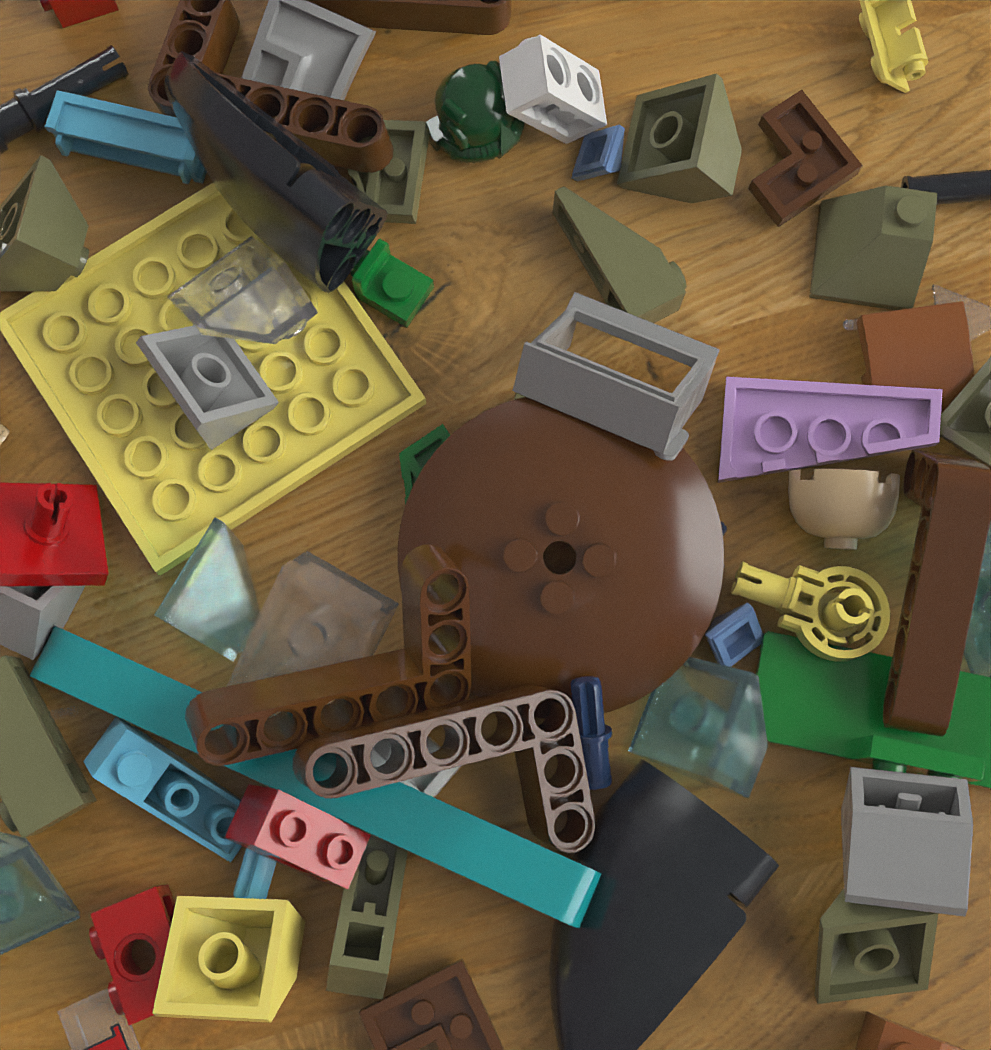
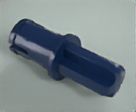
[571,676,613,790]

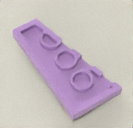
[718,377,943,483]

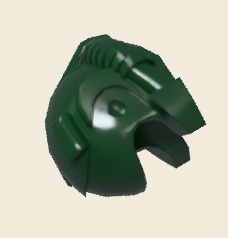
[426,61,525,164]

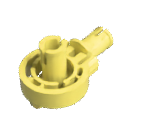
[731,561,890,661]

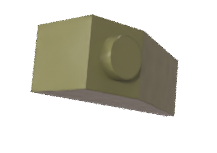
[552,186,687,323]
[0,655,97,839]
[326,827,408,1000]

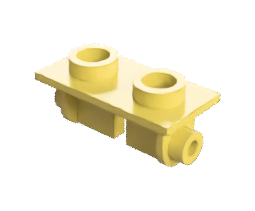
[859,0,928,93]

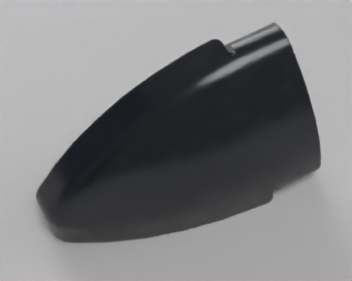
[164,51,388,293]
[549,759,779,1050]

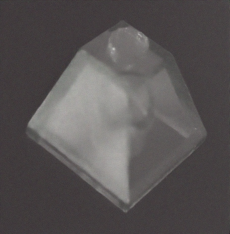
[167,236,318,344]

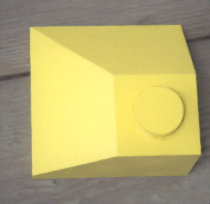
[152,896,305,1023]

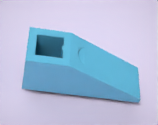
[83,716,242,862]

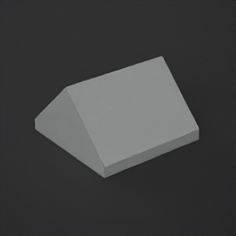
[136,320,279,450]

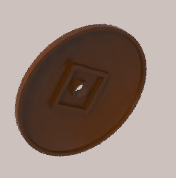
[397,397,724,718]

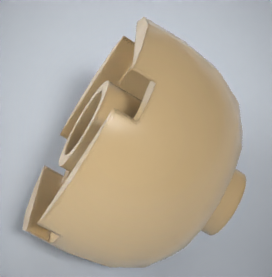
[788,469,900,550]

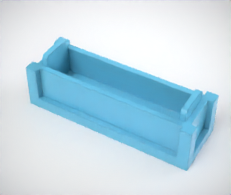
[45,90,207,184]

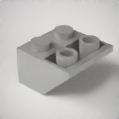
[841,767,973,917]

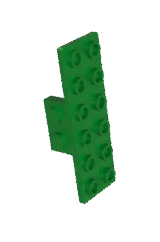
[746,631,991,789]

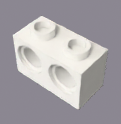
[499,35,607,144]

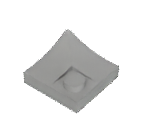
[241,0,376,100]

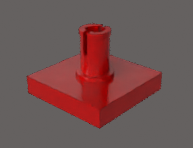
[0,482,109,586]

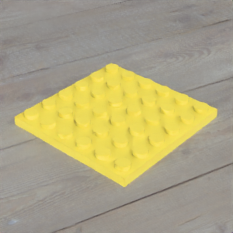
[0,183,426,576]

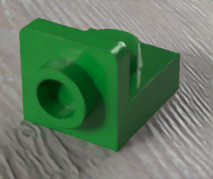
[350,239,434,328]

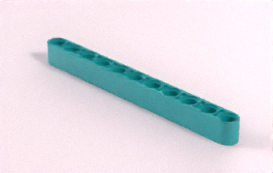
[29,626,602,928]

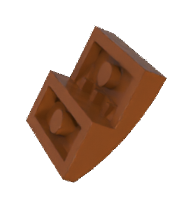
[856,301,974,414]

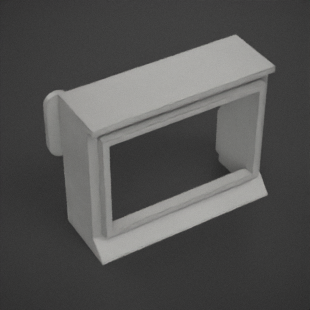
[512,292,720,460]

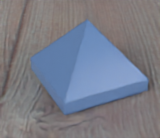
[572,124,625,181]
[705,603,763,671]

